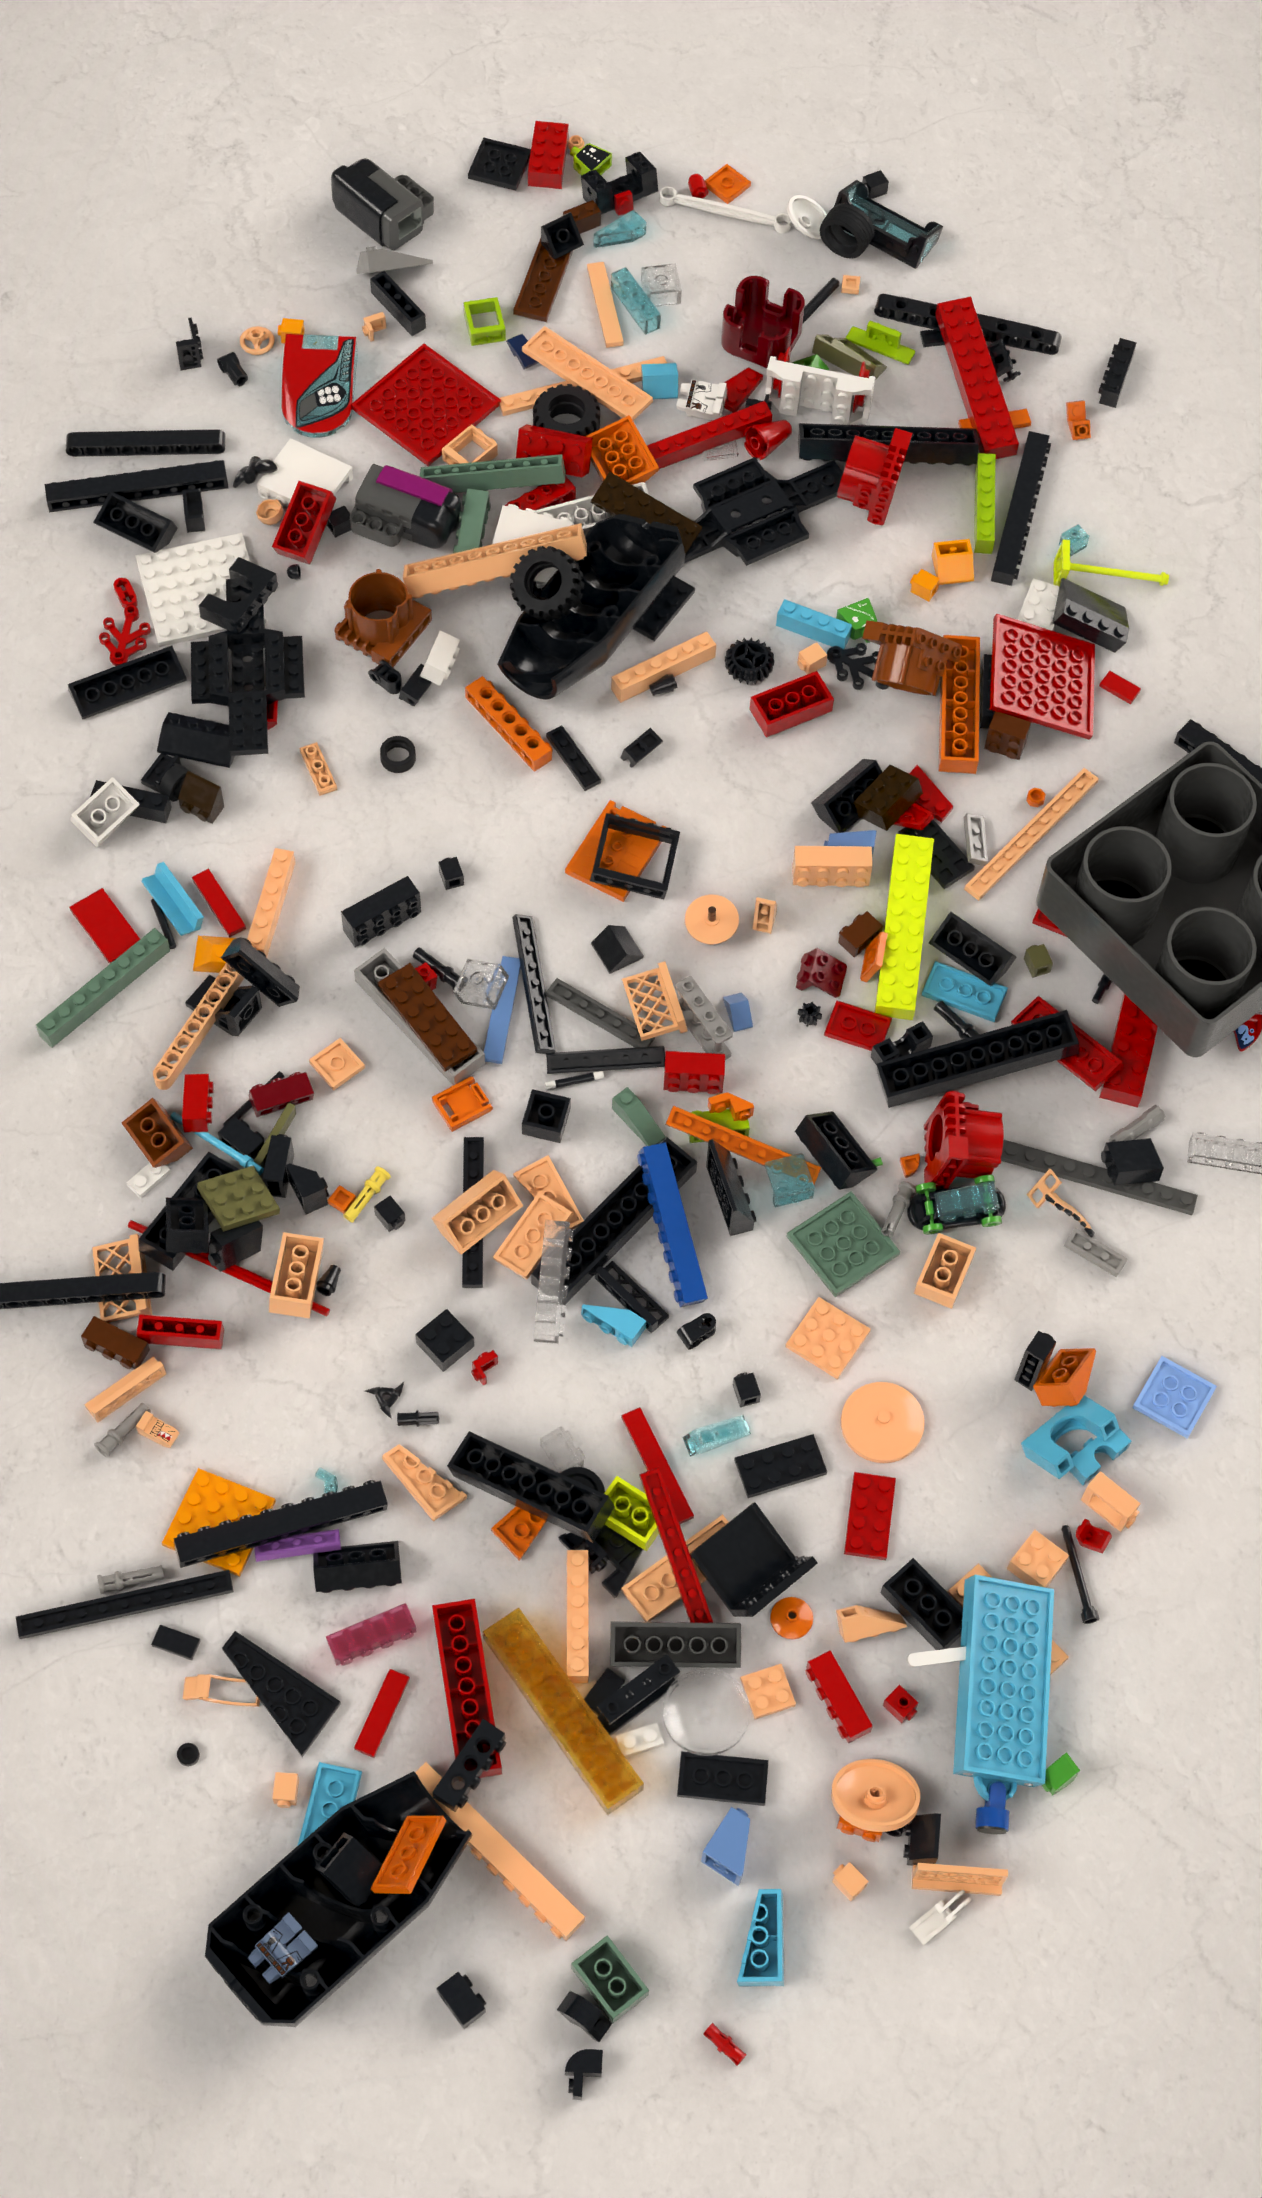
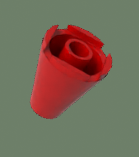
[743,420,792,460]

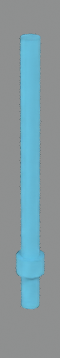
[170,1112,264,1175]

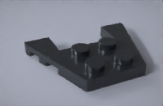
[558,1524,644,1598]

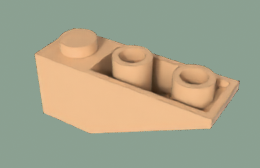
[836,1605,907,1643]

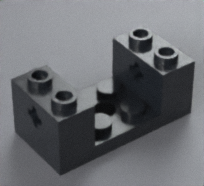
[581,152,658,215]

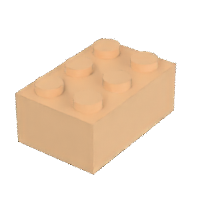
[914,1233,976,1309]

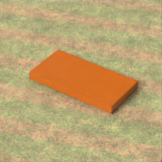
[371,1816,446,1894]

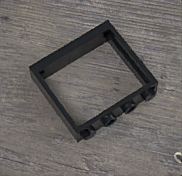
[590,813,680,900]

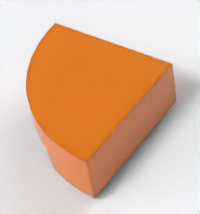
[899,1153,920,1178]

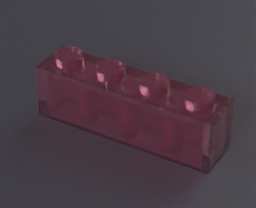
[326,1603,417,1666]

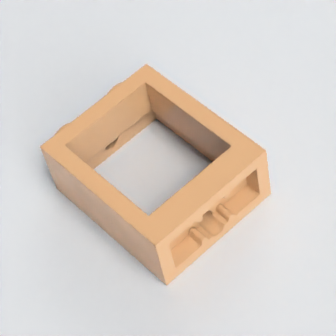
[442,425,498,465]
[1081,1471,1141,1532]

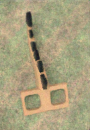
[1027,1169,1095,1238]

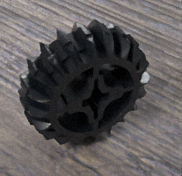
[725,637,774,685]

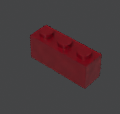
[249,1072,314,1118]

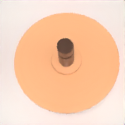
[685,894,739,945]

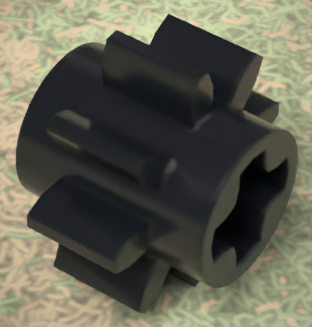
[798,1002,822,1027]

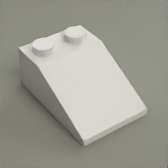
[70,777,140,847]

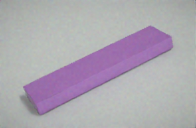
[254,1529,341,1562]

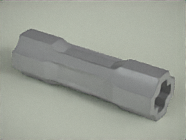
[1109,1105,1166,1142]

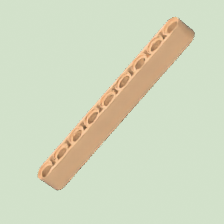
[153,963,244,1090]

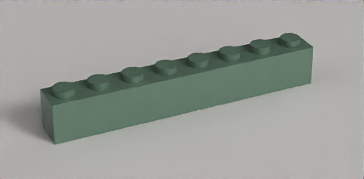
[419,454,566,493]
[36,928,170,1048]

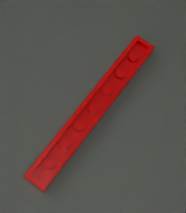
[639,1467,713,1623]

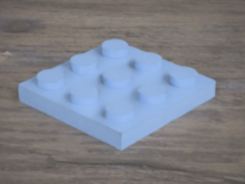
[1132,1356,1217,1439]

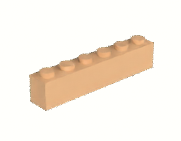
[611,631,716,703]
[247,848,295,958]
[567,1550,589,1683]

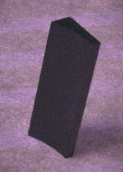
[68,645,187,720]

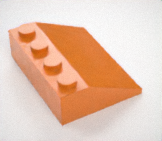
[586,415,660,485]

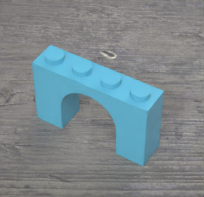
[1021,1395,1120,1479]

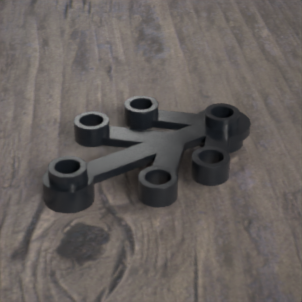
[827,643,889,690]

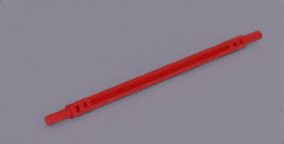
[128,1220,330,1317]

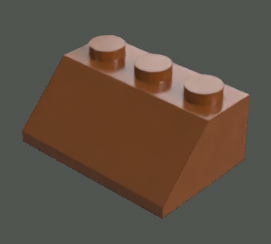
[122,1098,193,1168]

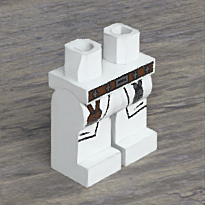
[677,379,728,420]

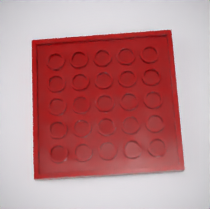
[351,344,501,467]
[990,614,1095,740]

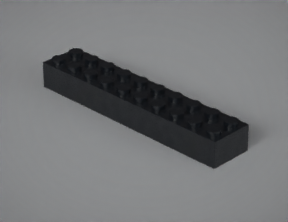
[798,423,979,466]
[876,1010,1079,1108]
[531,1137,697,1309]

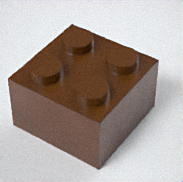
[984,711,1031,760]

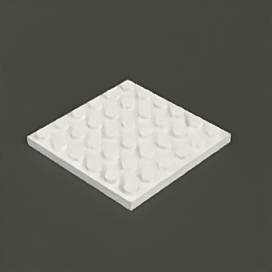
[135,533,267,647]

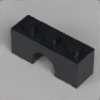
[871,1021,933,1064]

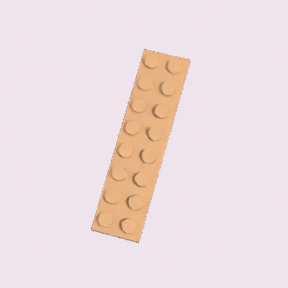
[522,326,653,421]

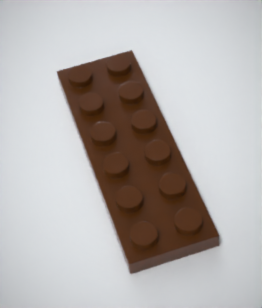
[513,238,573,322]
[377,963,477,1072]

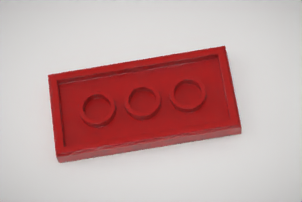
[69,888,140,964]

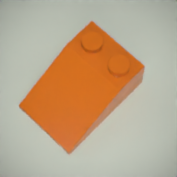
[1033,1348,1096,1407]

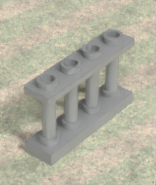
[675,976,733,1060]

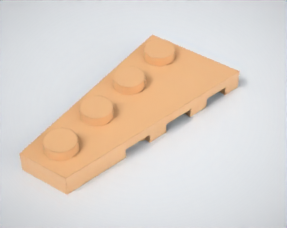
[513,1155,584,1233]
[382,1444,467,1521]

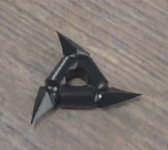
[365,1382,404,1419]

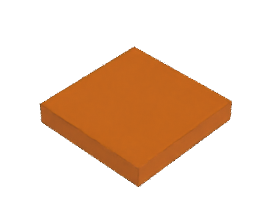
[705,164,751,204]
[860,931,888,983]

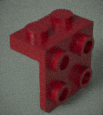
[796,948,847,998]

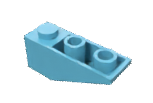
[581,1304,646,1347]

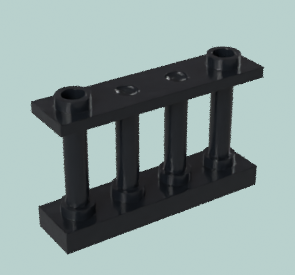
[596,1654,680,1737]

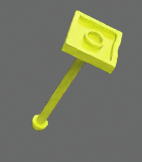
[1053,539,1169,586]

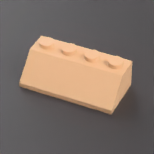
[432,1170,523,1255]

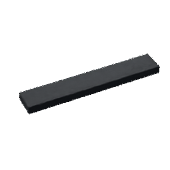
[546,1046,665,1074]

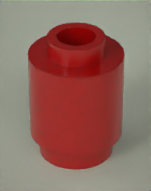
[688,174,708,199]

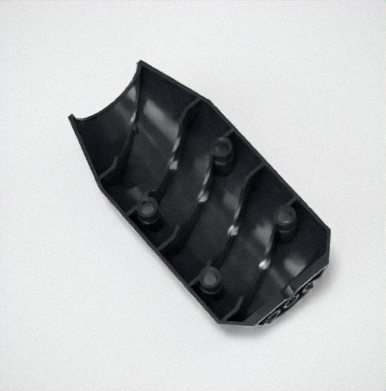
[497,514,685,700]
[205,1771,472,2027]

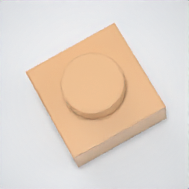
[841,275,860,294]

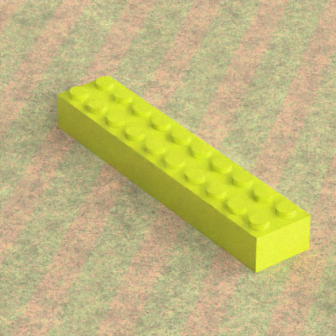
[874,834,934,1020]

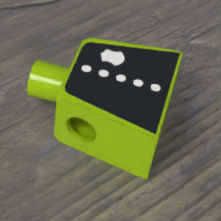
[570,143,612,175]

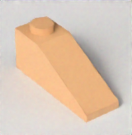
[753,897,777,934]

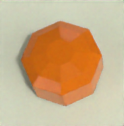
[1026,788,1046,807]

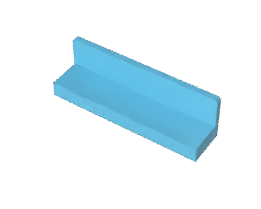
[141,862,204,936]

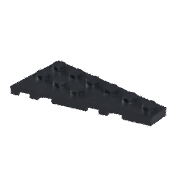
[222,1631,341,1758]

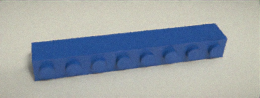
[637,1142,708,1307]

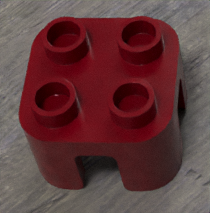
[721,276,805,368]

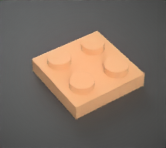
[309,1038,365,1091]
[740,1664,796,1719]

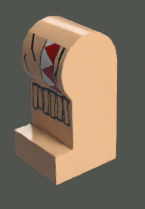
[136,1411,180,1448]

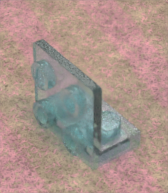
[765,1153,815,1208]

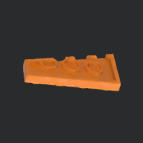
[491,1506,547,1561]

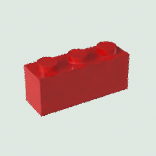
[182,1074,214,1133]

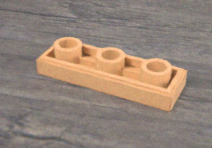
[299,742,337,796]

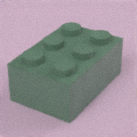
[571,1935,649,2024]

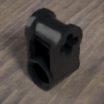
[368,660,403,694]
[676,1313,716,1350]

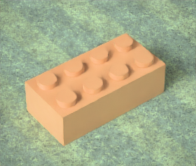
[792,846,872,887]
[269,1232,324,1318]

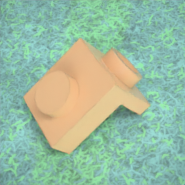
[362,312,386,342]

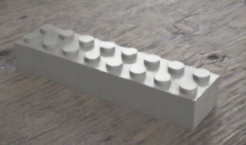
[354,948,485,1085]

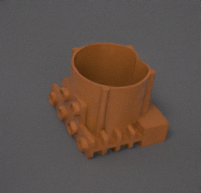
[334,569,432,667]
[862,620,962,696]

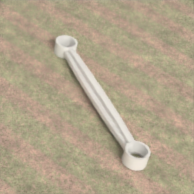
[659,186,791,233]

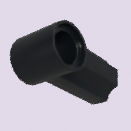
[217,352,248,387]

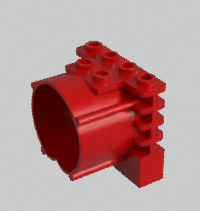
[837,428,913,525]
[924,1091,1004,1190]

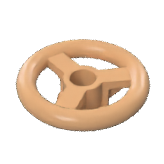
[240,326,275,355]

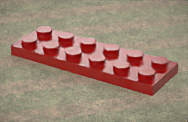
[1011,996,1123,1092]

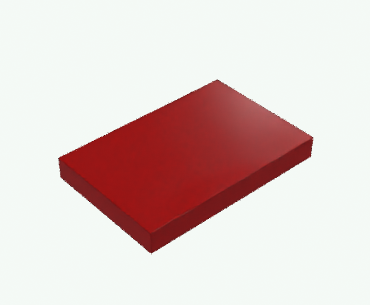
[824,1000,892,1051]

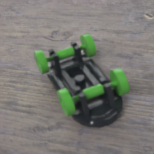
[907,1175,1006,1235]

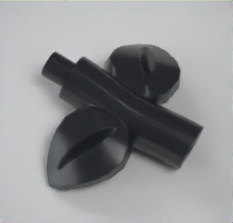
[233,456,278,488]

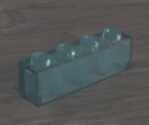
[611,267,661,335]

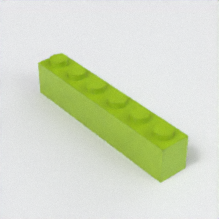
[974,453,996,554]

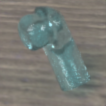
[315,1467,338,1493]

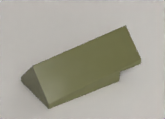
[812,334,887,379]

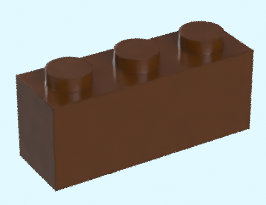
[81,1316,150,1369]

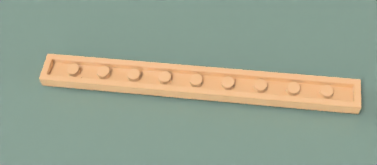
[499,356,667,416]
[964,768,1099,901]

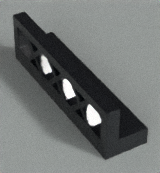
[595,1261,669,1333]

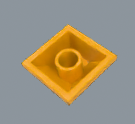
[193,935,237,973]

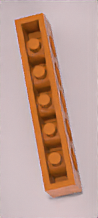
[465,676,553,772]

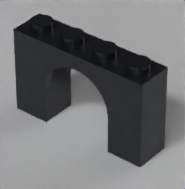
[199,557,278,634]

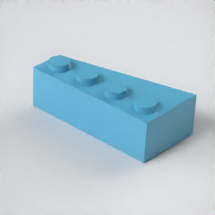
[737,1889,784,1986]

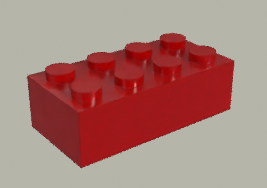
[528,121,569,189]
[516,424,593,478]
[272,481,337,565]
[750,671,834,737]

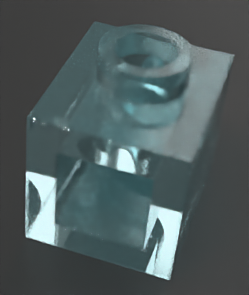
[1059,524,1089,557]

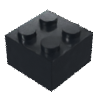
[522,1089,571,1143]
[415,1309,474,1372]

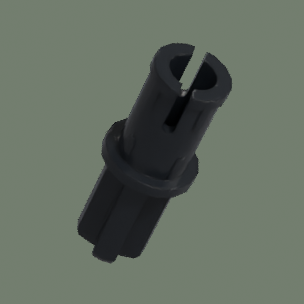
[397,1410,440,1427]

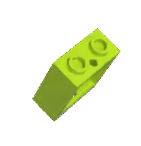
[463,297,506,346]

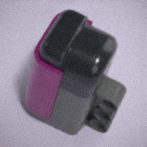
[350,464,461,549]

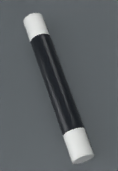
[545,1071,604,1090]

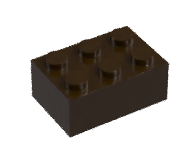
[854,765,923,831]

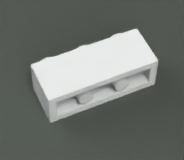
[420,631,460,685]

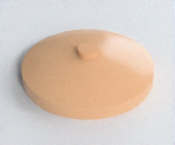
[841,1382,924,1463]
[831,1759,920,1832]

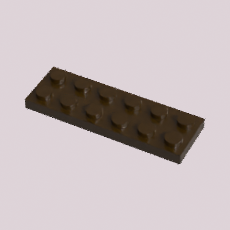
[591,472,703,555]

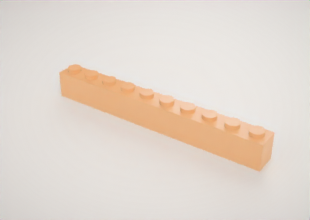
[415,1762,585,1941]

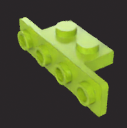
[846,320,915,365]

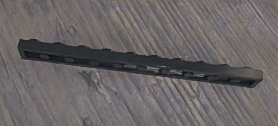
[16,1570,234,1639]

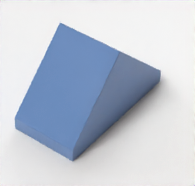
[723,993,753,1032]

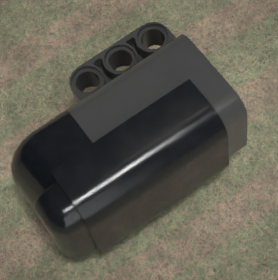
[331,158,434,250]

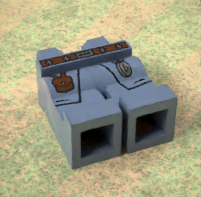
[248,1912,318,1984]

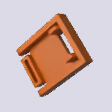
[432,1076,493,1132]

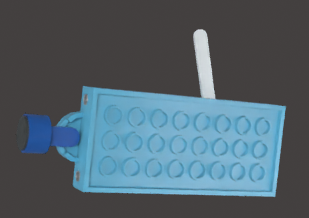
[907,1575,1054,1834]

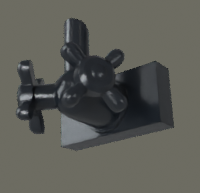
[987,339,1021,382]

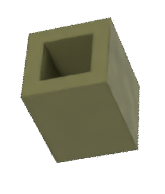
[1024,944,1053,978]

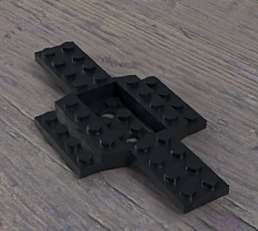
[684,457,843,566]
[191,579,305,756]

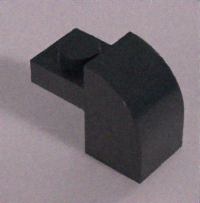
[557,1991,612,2042]
[565,2049,603,2100]

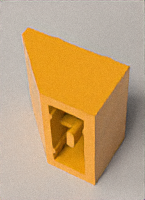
[931,539,974,585]

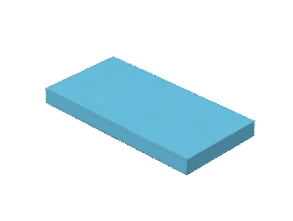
[921,961,1008,1022]
[298,1762,362,1845]

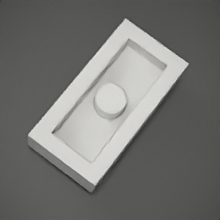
[127,1163,171,1198]
[616,1723,664,1759]

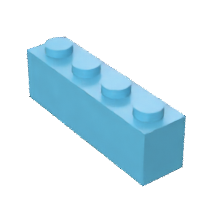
[776,599,852,650]

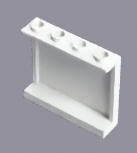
[257,438,353,508]
[492,504,574,586]

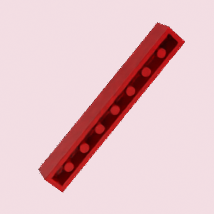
[647,401,772,469]

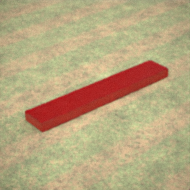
[621,1407,694,1524]

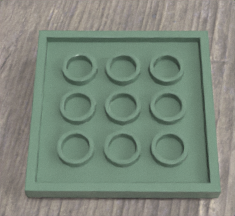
[786,1191,900,1297]

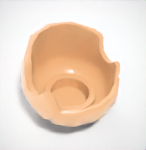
[256,499,284,525]

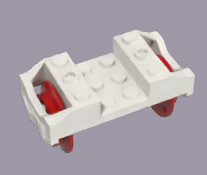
[764,347,876,425]

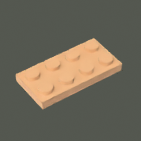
[493,1192,573,1280]

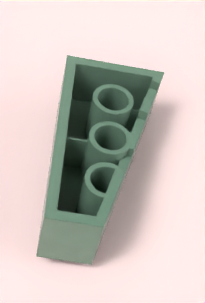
[453,488,491,553]

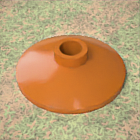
[770,1597,813,1639]

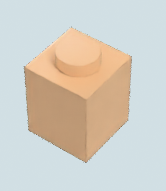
[797,642,827,674]
[272,1772,299,1808]
[832,1862,869,1901]

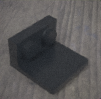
[176,317,203,371]

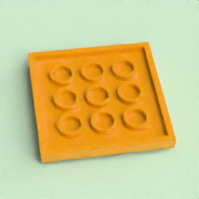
[162,1468,276,1577]

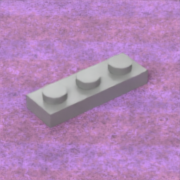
[963,813,988,866]
[1064,1228,1128,1277]

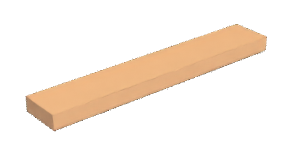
[587,262,623,348]

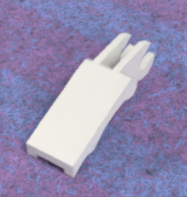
[909,1890,972,1945]

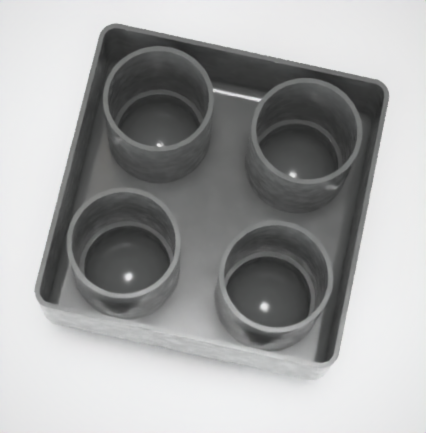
[1036,742,1262,1057]

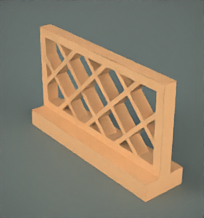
[622,961,688,1041]
[92,1234,152,1323]
[912,1863,1008,1896]

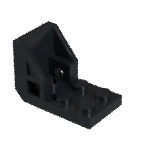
[185,974,262,1036]

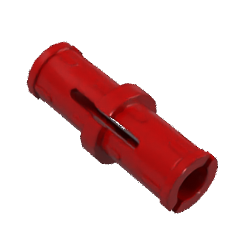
[703,2023,747,2066]

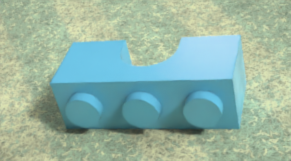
[1070,1429,1132,1485]

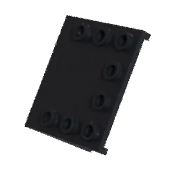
[690,1502,818,1617]

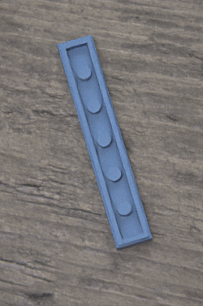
[484,956,521,1064]

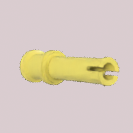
[343,1166,391,1223]

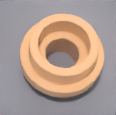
[568,135,584,150]

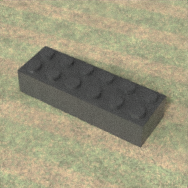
[610,1621,741,1668]

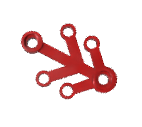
[99,605,151,666]

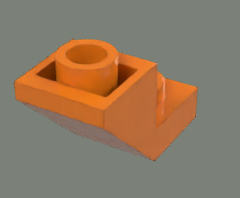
[1066,400,1091,440]
[707,1092,754,1121]

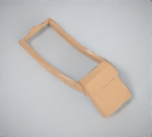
[183,1674,260,1707]

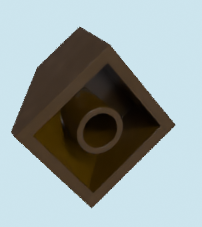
[178,771,224,824]

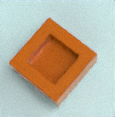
[327,1185,356,1214]

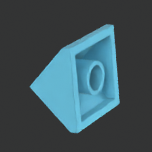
[641,363,678,399]

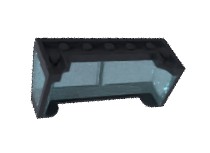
[834,180,943,269]

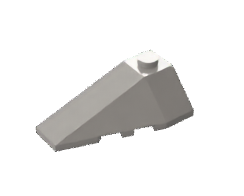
[356,246,433,274]

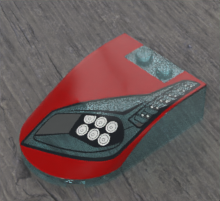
[281,334,358,438]

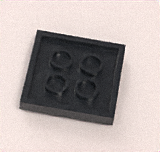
[468,137,531,191]

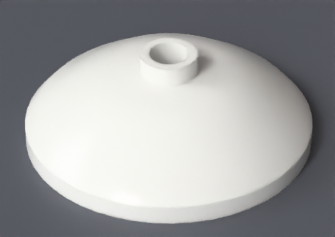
[787,195,827,239]

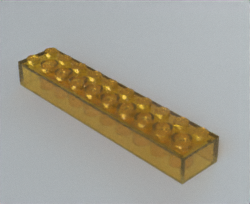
[483,1607,644,1815]

